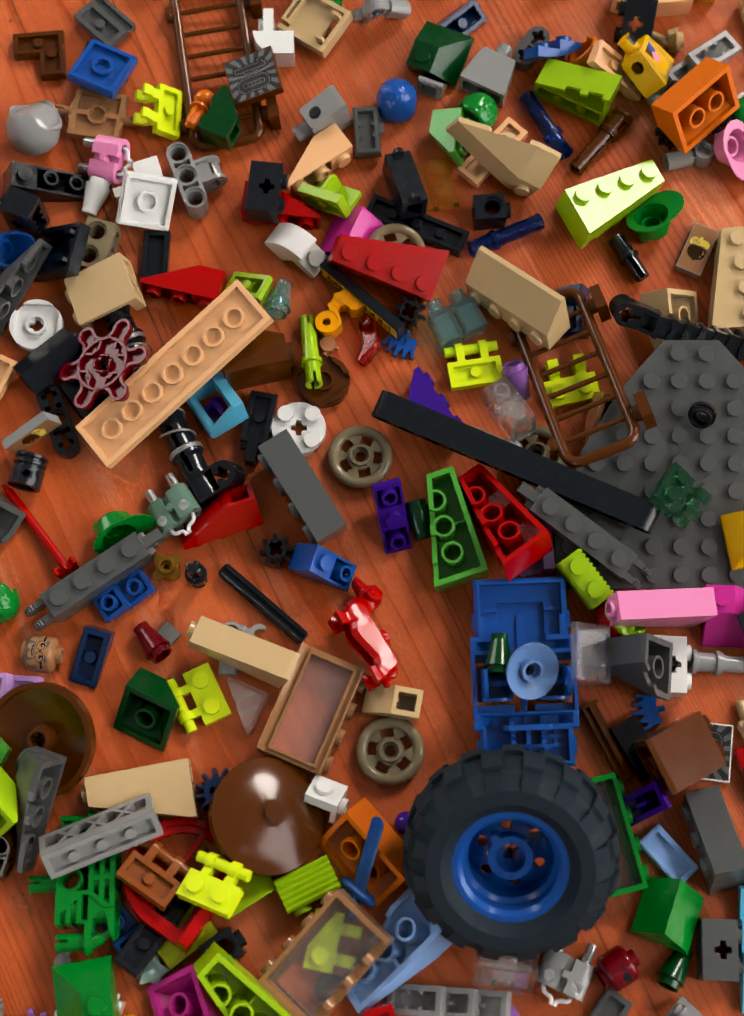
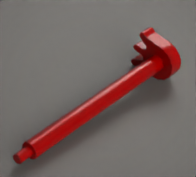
[2,483,79,580]

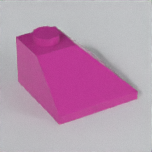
[700,585,744,648]
[147,963,224,1016]

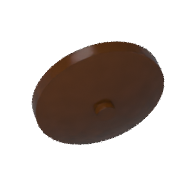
[0,682,96,796]
[209,757,324,877]

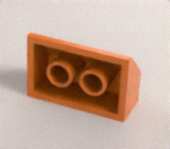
[651,57,740,154]
[318,797,405,909]

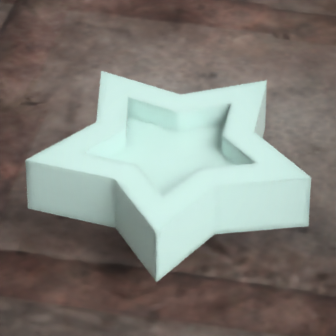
[139,953,170,985]

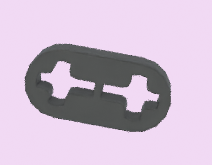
[512,26,550,71]

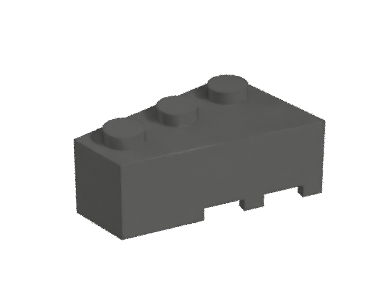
[680,785,744,895]

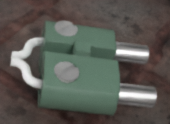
[144,473,202,538]

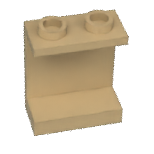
[64,252,147,330]

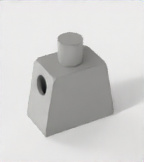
[459,43,516,108]
[291,84,353,142]

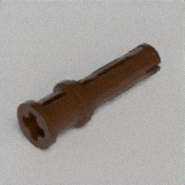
[569,107,633,176]

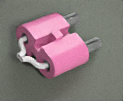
[77,135,134,185]

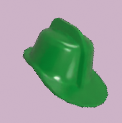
[626,190,685,243]
[93,511,156,555]

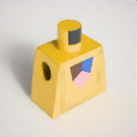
[618,33,674,99]

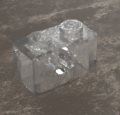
[483,376,536,443]

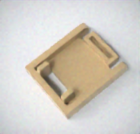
[276,0,354,58]

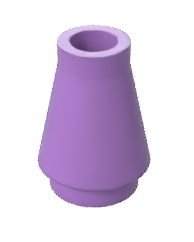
[502,359,531,402]

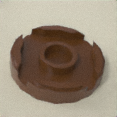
[297,355,350,409]

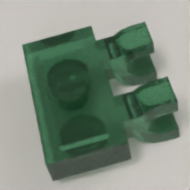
[648,462,712,528]

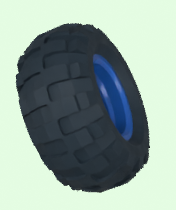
[402,744,620,962]

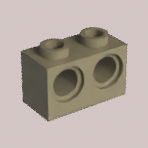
[79,216,122,272]

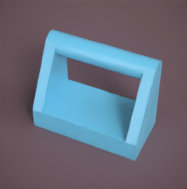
[186,371,249,439]

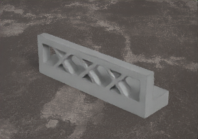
[38,793,164,880]

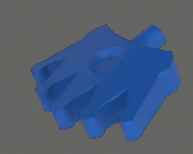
[382,330,417,360]
[633,694,665,731]

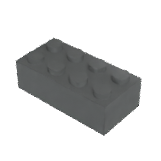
[257,429,347,546]

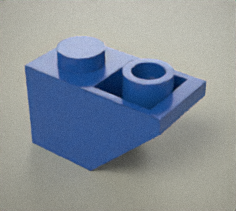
[288,543,356,591]

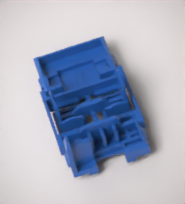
[469,577,580,766]

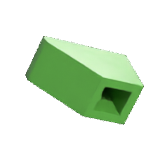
[429,107,471,166]

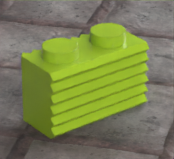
[555,548,614,610]
[273,855,342,917]

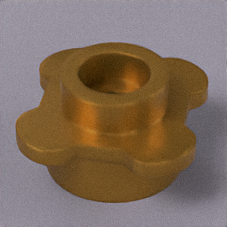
[153,553,181,581]

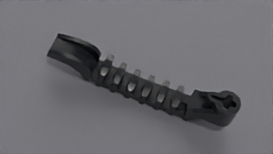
[609,294,744,361]

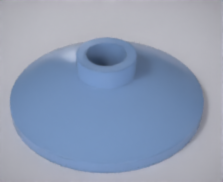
[506,642,559,700]

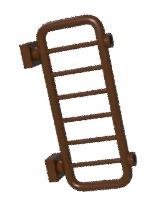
[165,0,282,152]
[507,284,657,468]

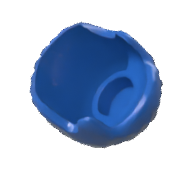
[376,78,417,123]
[0,230,35,271]

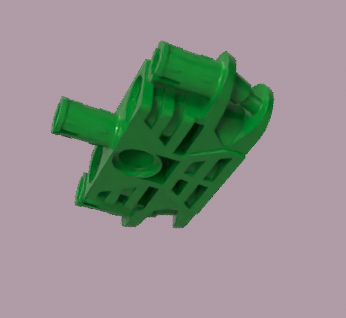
[28,809,122,957]

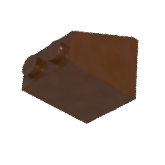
[224,330,296,391]
[632,711,727,795]

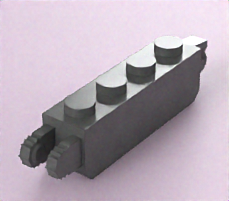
[516,482,653,590]
[24,528,166,631]

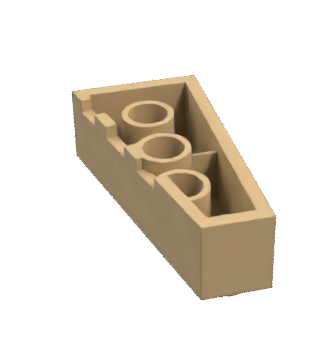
[707,226,744,333]

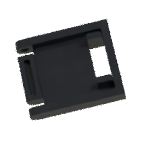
[34,222,91,282]

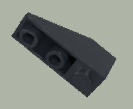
[2,161,88,202]

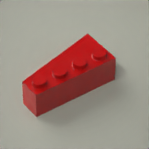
[327,235,450,303]
[458,463,553,582]

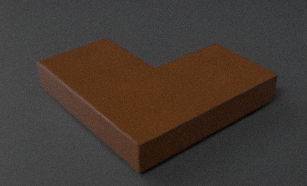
[13,30,67,81]

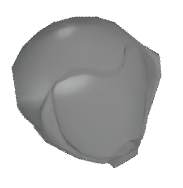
[5,100,62,157]

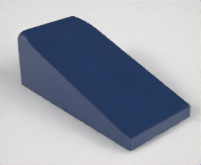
[69,625,115,688]

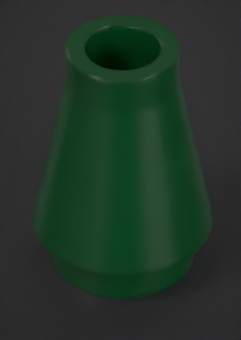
[405,498,431,541]
[484,633,511,677]
[656,950,693,993]

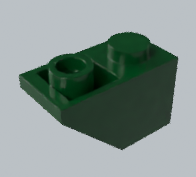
[198,85,242,151]

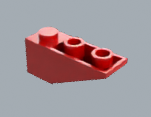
[241,181,320,231]
[139,265,227,310]
[180,483,264,550]

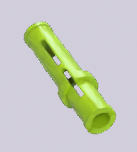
[298,314,323,389]

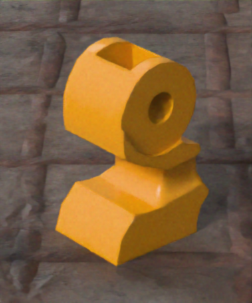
[315,288,364,338]

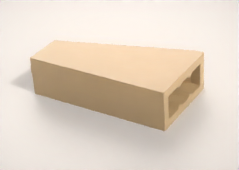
[185,615,300,688]
[81,758,200,819]

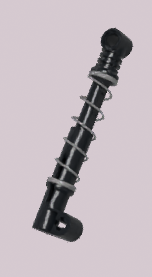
[102,304,246,508]

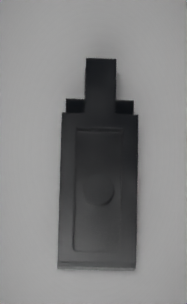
[240,390,279,467]

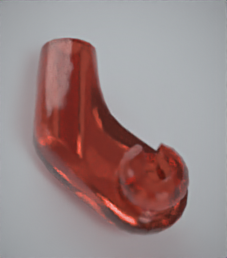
[355,316,381,368]

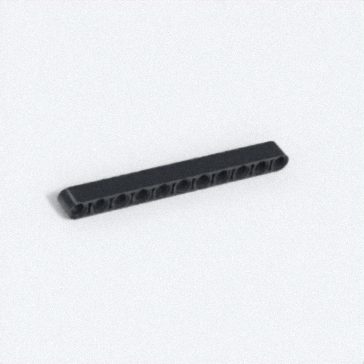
[371,390,662,534]

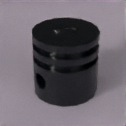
[7,450,49,493]

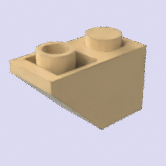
[362,684,424,723]

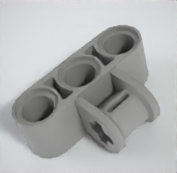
[166,142,228,219]

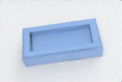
[640,824,699,882]

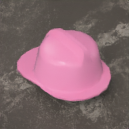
[713,120,744,181]

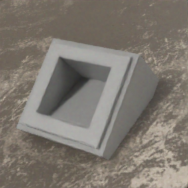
[417,75,447,100]

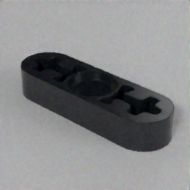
[37,384,81,459]

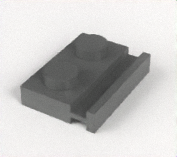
[73,0,136,48]

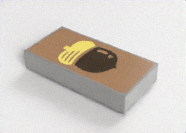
[674,222,719,280]
[1,411,62,452]

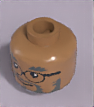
[20,635,64,673]

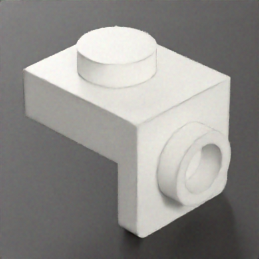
[304,774,350,824]

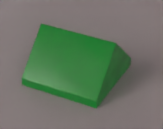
[630,877,704,955]

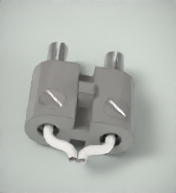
[534,943,597,1007]

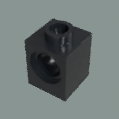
[471,193,511,231]
[198,927,247,960]

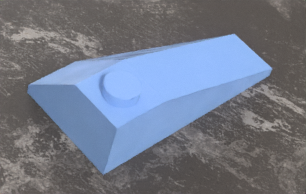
[347,888,453,1014]

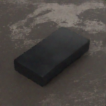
[141,230,171,278]

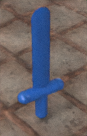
[340,816,384,921]

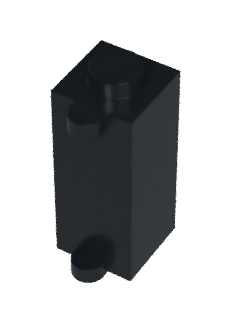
[382,147,428,220]
[12,328,82,395]

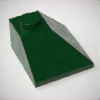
[406,21,475,87]
[113,667,179,752]

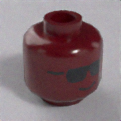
[594,945,641,992]

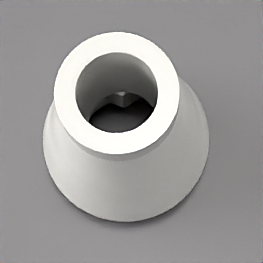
[81,176,111,217]

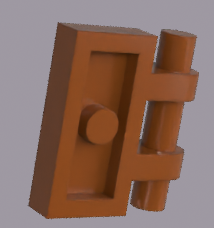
[115,840,191,911]

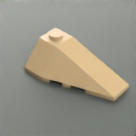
[446,117,562,197]
[640,288,699,350]

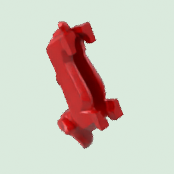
[328,577,398,692]

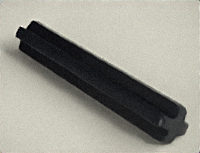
[218,564,308,644]

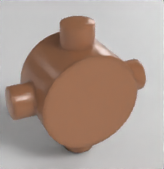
[317,336,339,356]

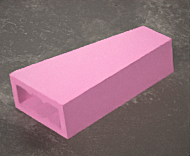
[605,587,718,627]

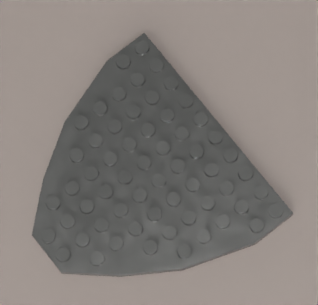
[554,340,744,589]

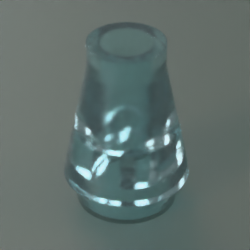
[265,278,293,320]

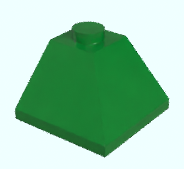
[51,955,120,1016]

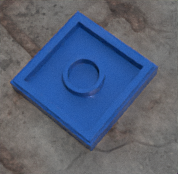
[67,38,138,100]

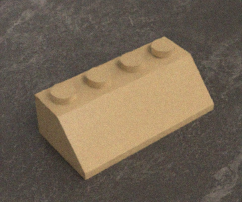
[465,245,570,350]

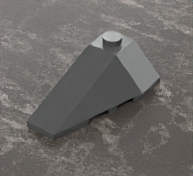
[15,746,67,873]

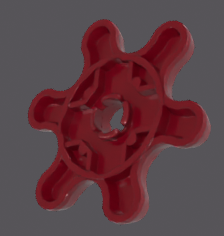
[58,319,149,410]

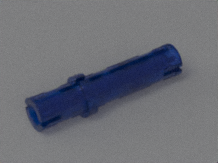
[519,90,573,161]
[467,213,545,258]

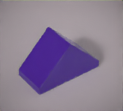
[613,780,672,827]

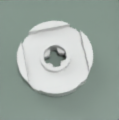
[9,299,65,352]
[272,402,326,456]

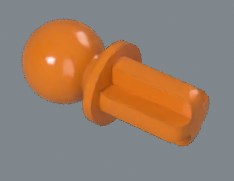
[185,89,213,131]

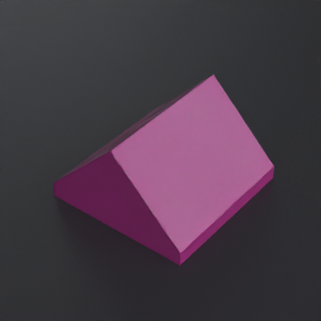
[320,206,384,257]

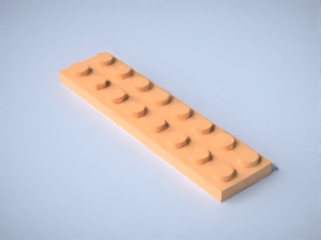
[75,279,274,469]

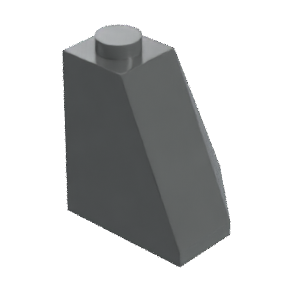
[595,633,673,701]

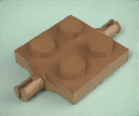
[55,87,141,140]

